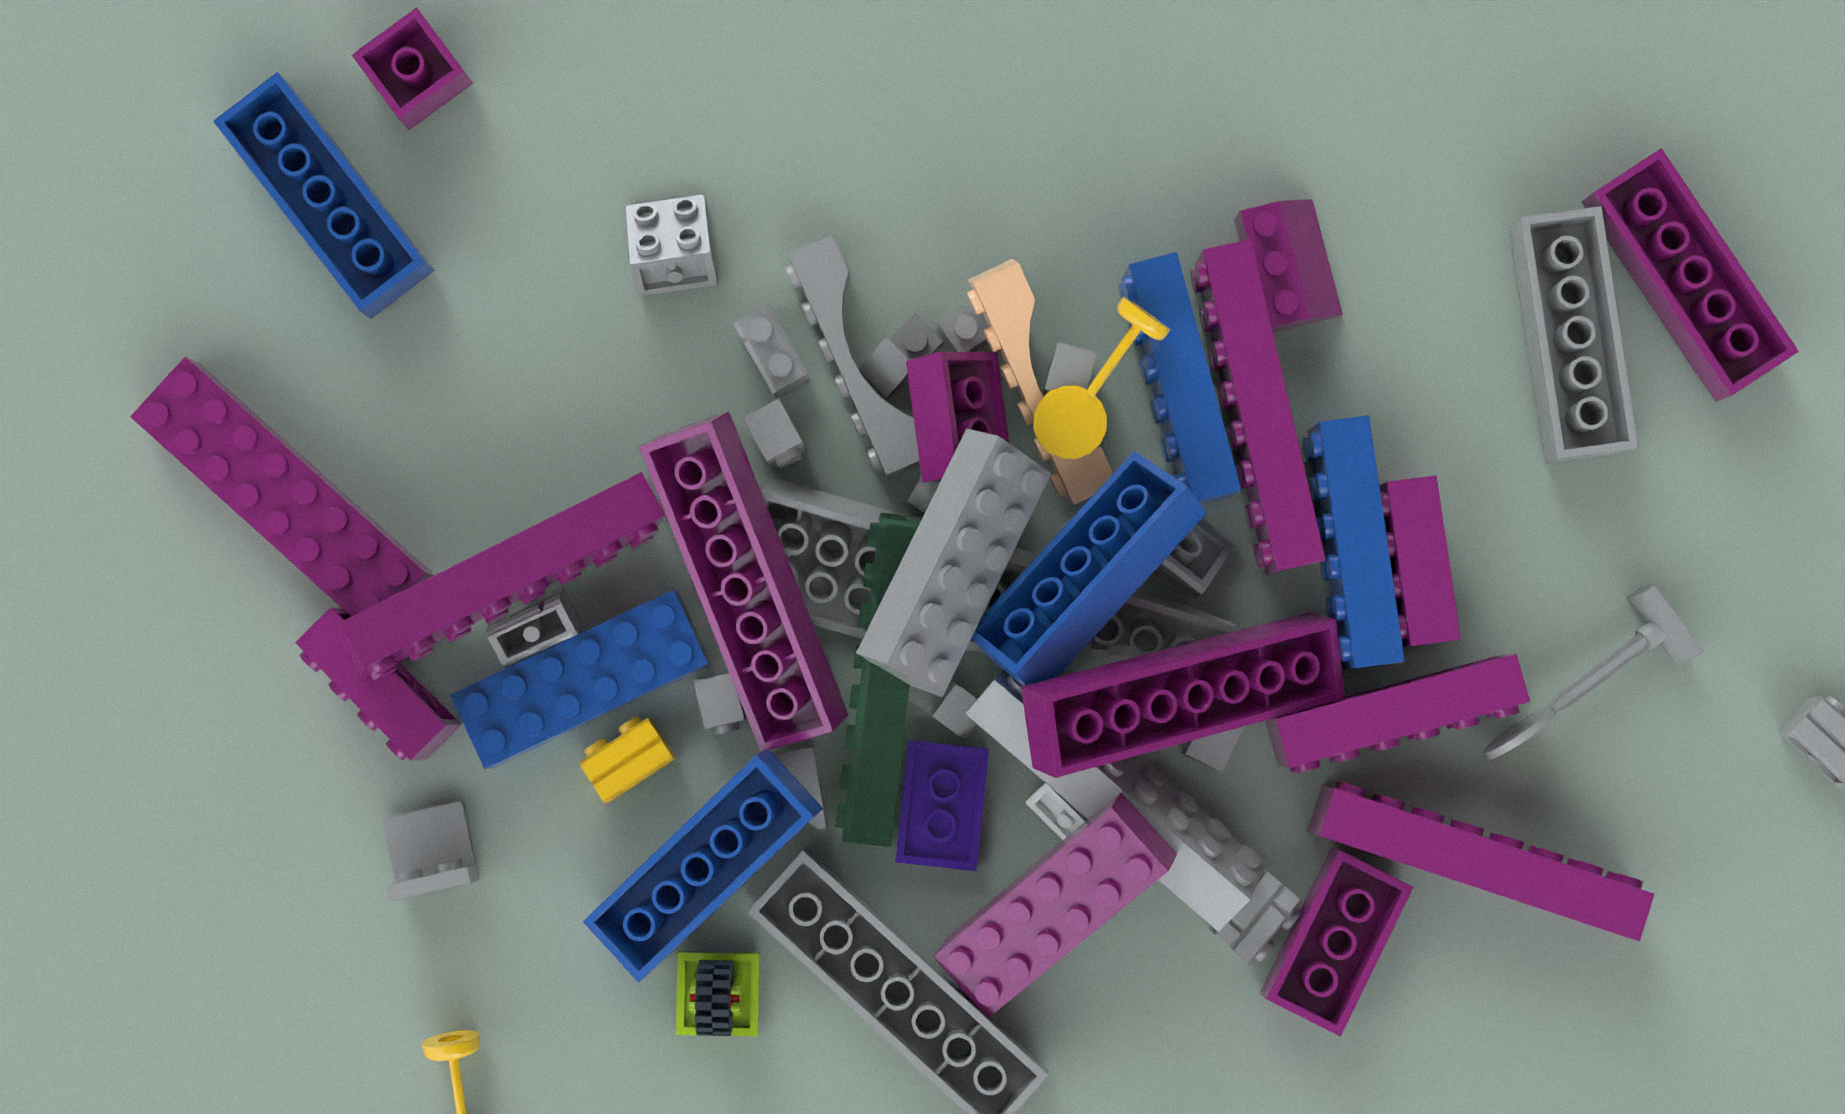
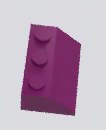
[1234,199,1343,333]
[906,352,1010,483]

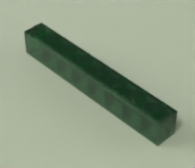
[835,512,923,847]

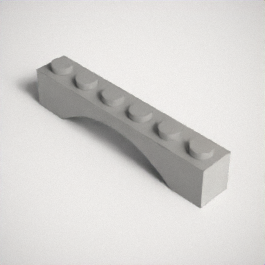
[785,234,920,479]

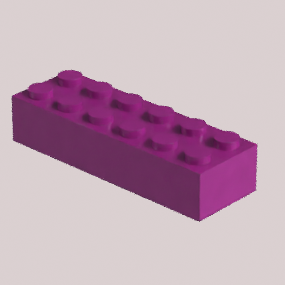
[1581,148,1799,402]
[1265,654,1530,773]
[933,792,1177,1018]

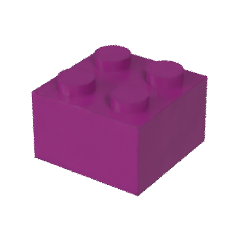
[351,7,473,130]

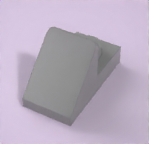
[859,313,944,399]
[899,680,977,740]

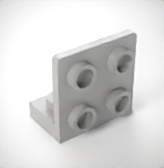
[626,195,718,297]
[382,801,480,901]

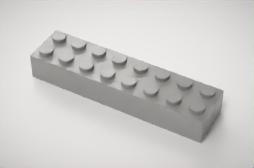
[965,669,1266,932]
[747,848,1049,1114]

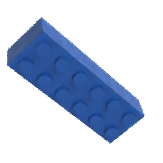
[213,72,435,319]
[1118,252,1241,505]
[1303,415,1405,669]
[971,451,1207,686]
[450,589,712,769]
[583,748,824,983]

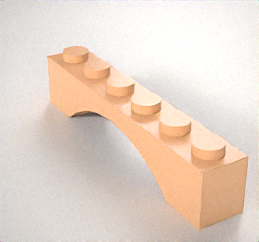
[966,259,1113,505]

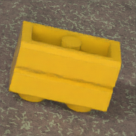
[579,716,677,804]

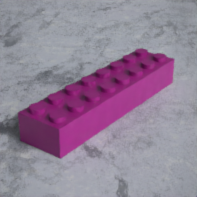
[1190,239,1326,575]
[130,356,435,617]
[639,411,849,752]
[338,472,665,681]
[1021,612,1345,778]
[1307,781,1654,942]

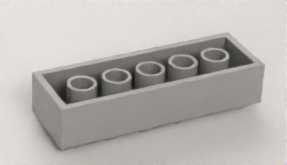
[1509,206,1639,464]
[856,429,1052,697]

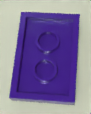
[895,740,989,871]

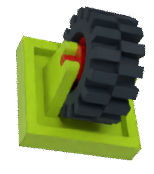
[676,951,760,1037]

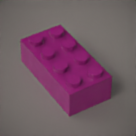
[1379,475,1461,647]
[295,607,462,761]
[1260,847,1414,1037]

